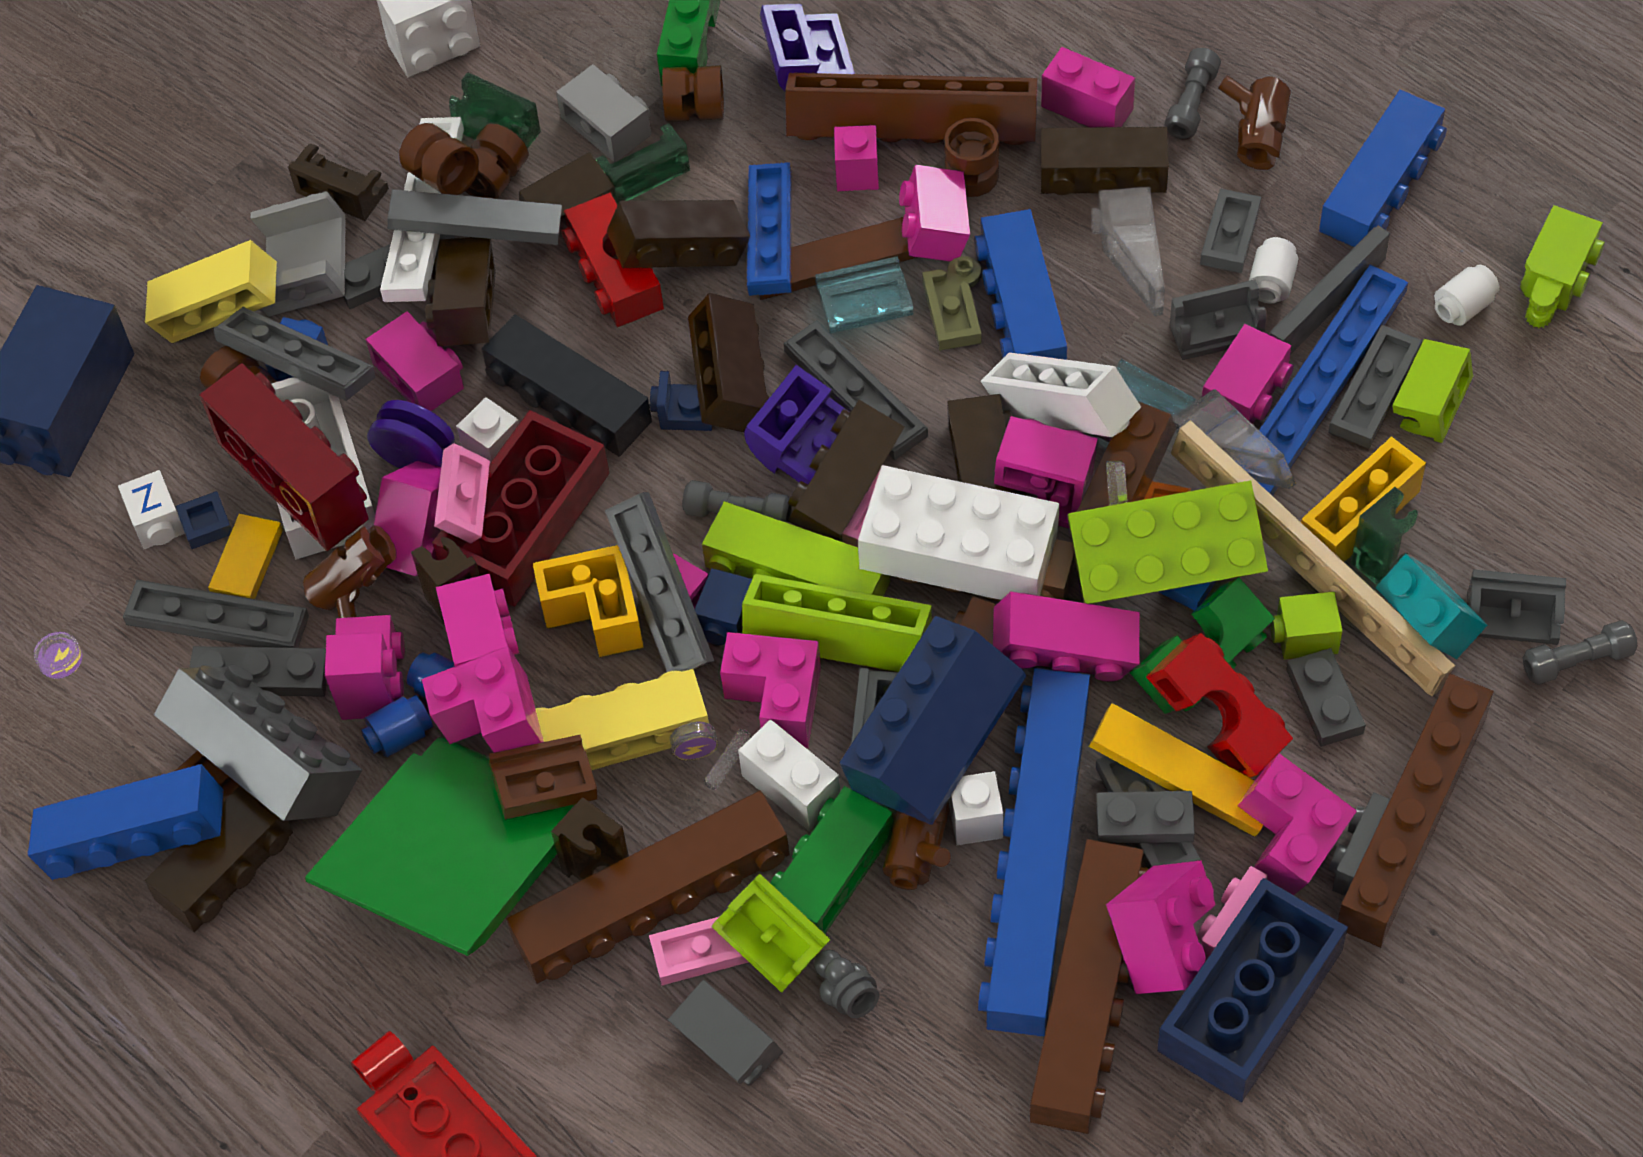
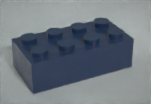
[1157,878,1348,1103]

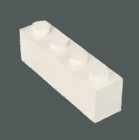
[981,352,1141,437]

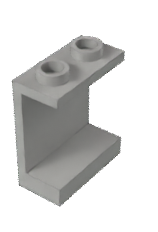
[251,191,346,317]

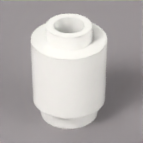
[1249,237,1298,304]
[1434,265,1500,326]

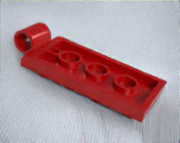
[351,1031,537,1157]

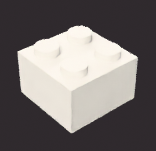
[377,0,481,78]

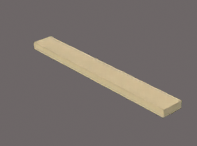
[1171,420,1455,696]

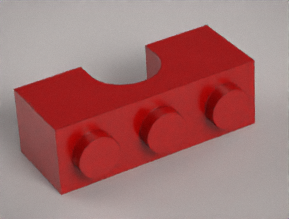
[562,192,664,328]
[1146,633,1294,778]

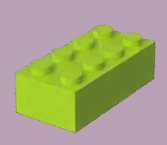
[1067,480,1268,604]

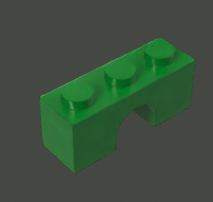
[657,0,721,86]
[1129,577,1275,714]

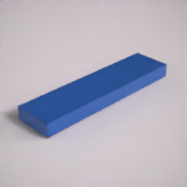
[747,162,792,296]

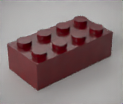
[199,363,369,552]
[432,410,610,607]

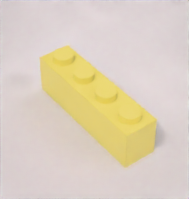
[536,669,711,770]

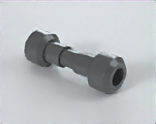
[1164,48,1221,139]
[682,480,792,524]
[1523,620,1638,685]

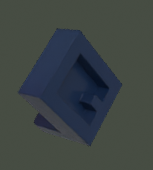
[650,371,713,431]

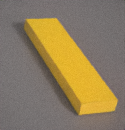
[1089,703,1263,837]

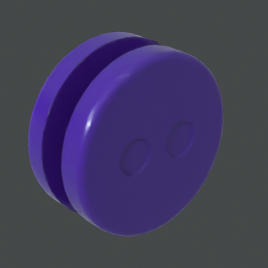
[367,400,455,469]

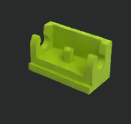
[1392,339,1473,443]
[711,874,831,993]

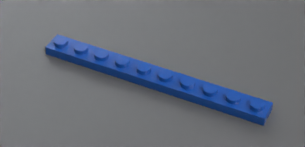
[1158,265,1408,611]

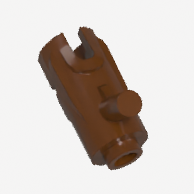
[1218,75,1291,170]
[303,525,396,618]
[883,801,951,890]

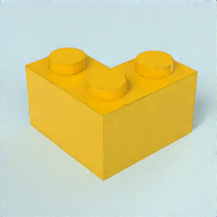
[533,545,644,657]

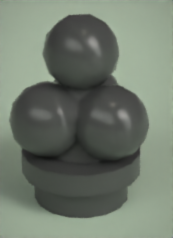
[814,950,880,1019]

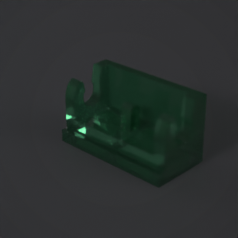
[449,72,541,148]
[595,123,690,205]
[1351,487,1418,585]

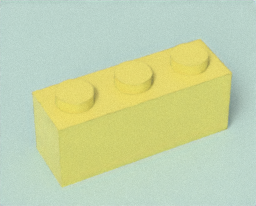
[145,240,277,343]

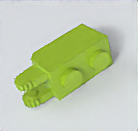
[1520,205,1605,329]

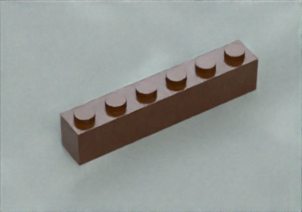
[785,73,1038,145]
[1338,673,1494,948]
[506,790,790,984]
[1030,839,1149,1134]

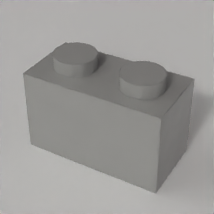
[556,64,651,163]

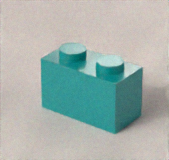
[1375,554,1488,659]

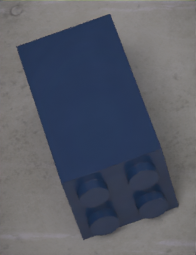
[0,285,134,477]

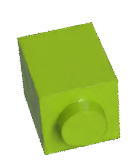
[1270,592,1343,660]

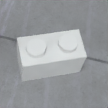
[738,719,840,831]

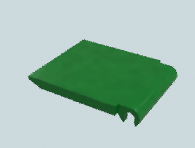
[305,736,576,956]

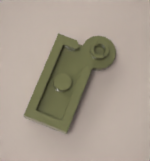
[922,256,981,351]

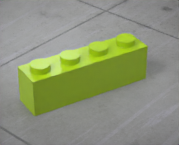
[702,501,890,596]
[742,574,932,672]

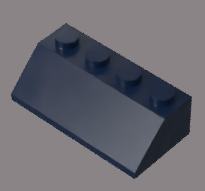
[839,616,1026,825]

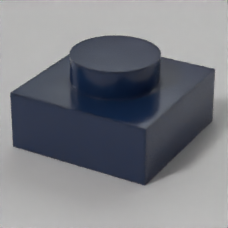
[175,491,232,549]

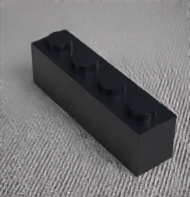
[481,314,652,457]

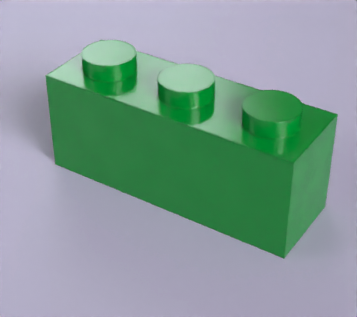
[770,786,893,934]

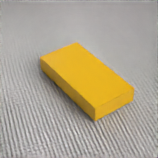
[208,514,283,599]

